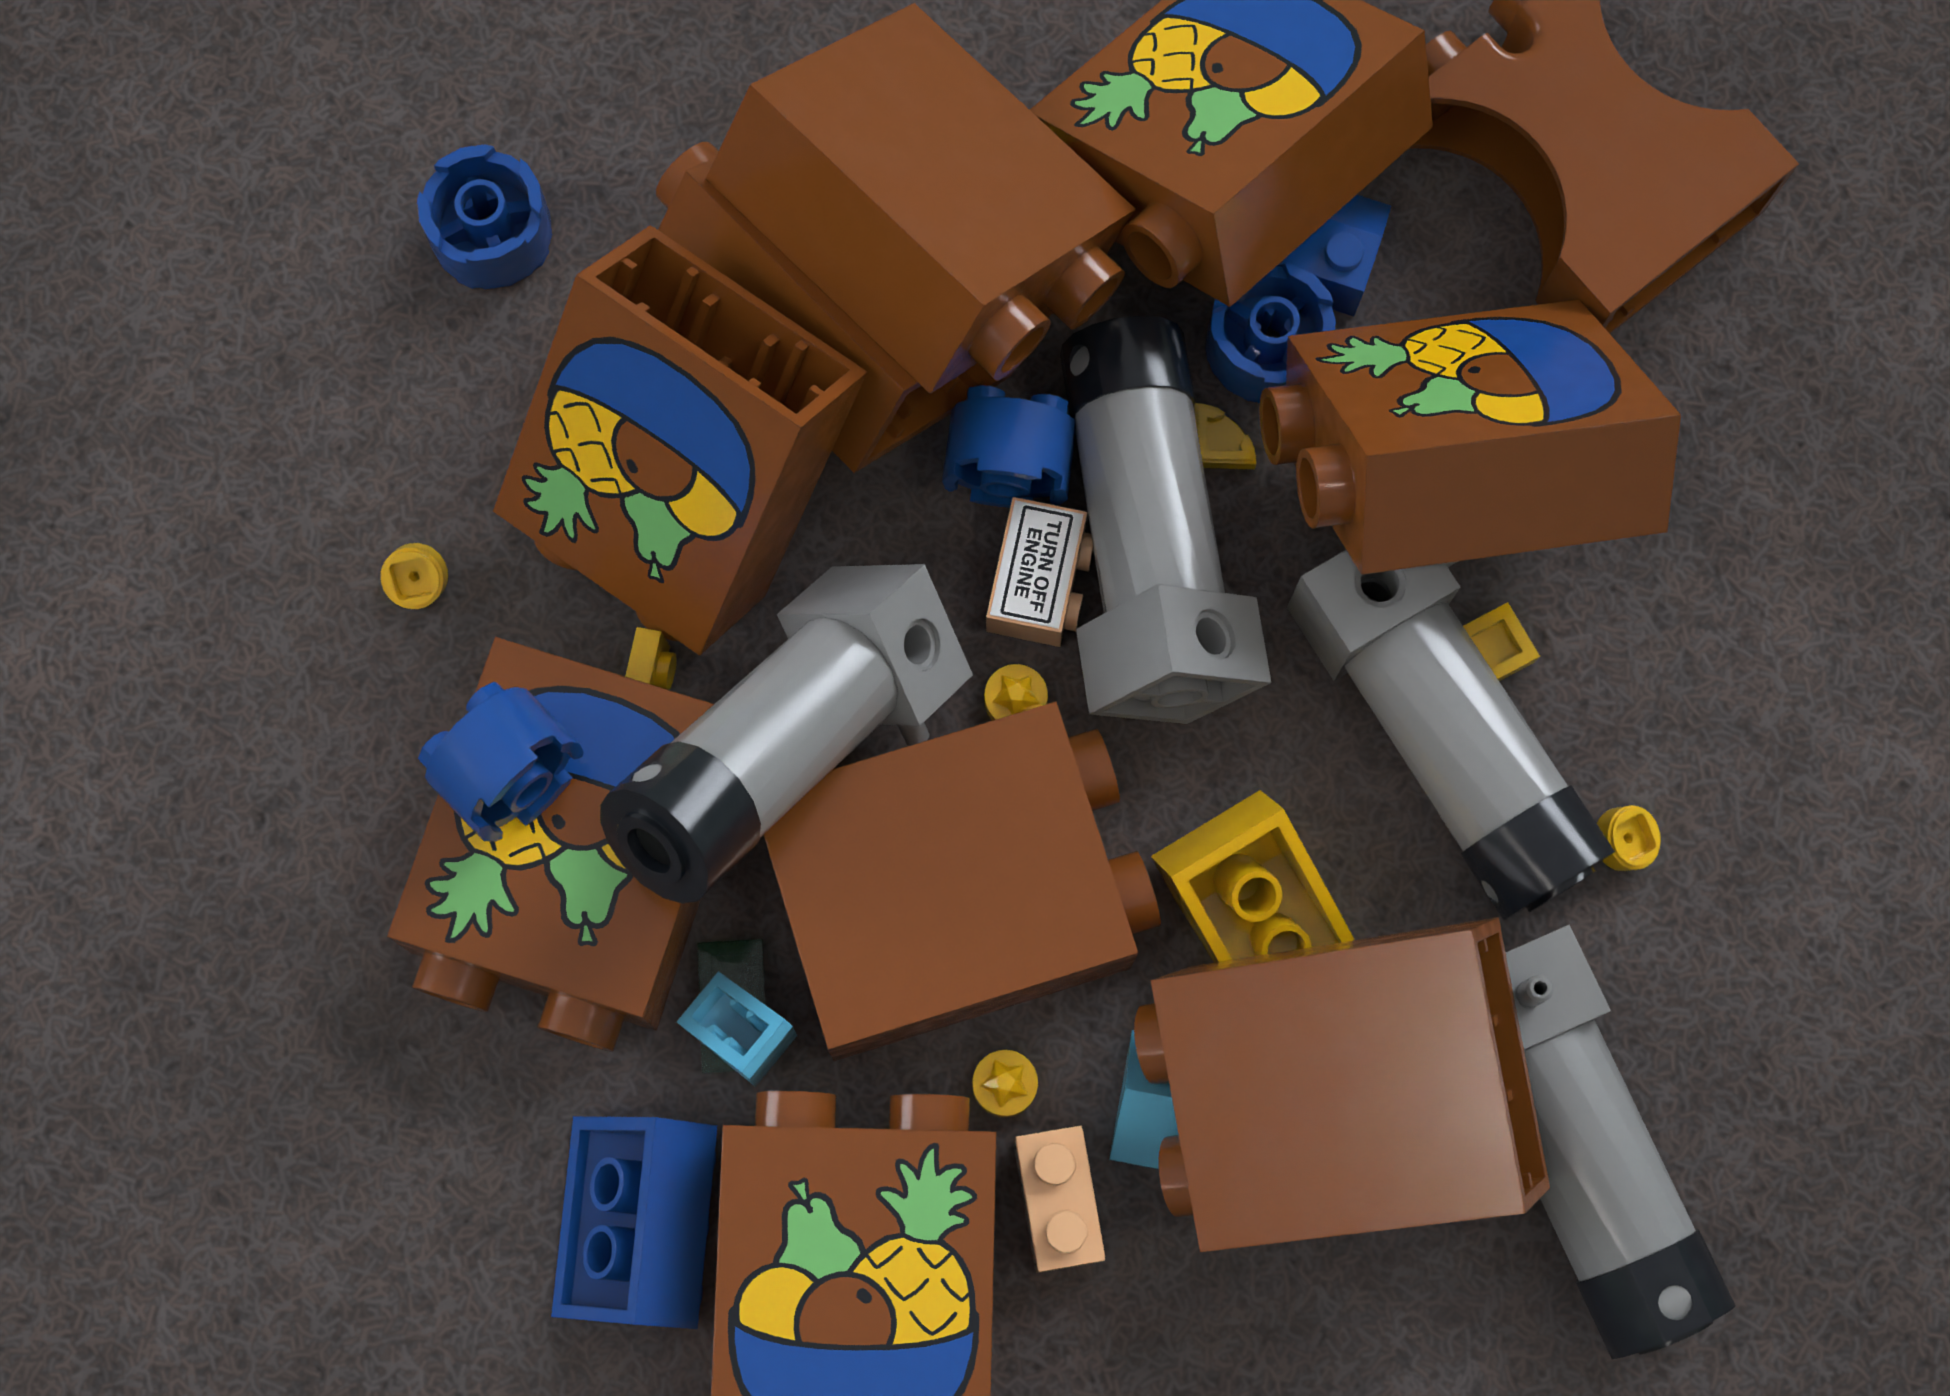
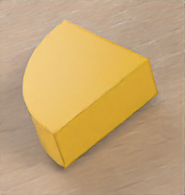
[1193,403,1256,469]

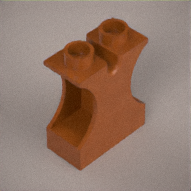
[1409,0,1799,334]

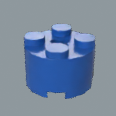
[417,145,552,289]
[1205,262,1336,404]
[942,385,1076,508]
[418,682,584,842]

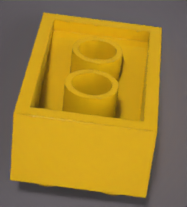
[1151,790,1355,963]

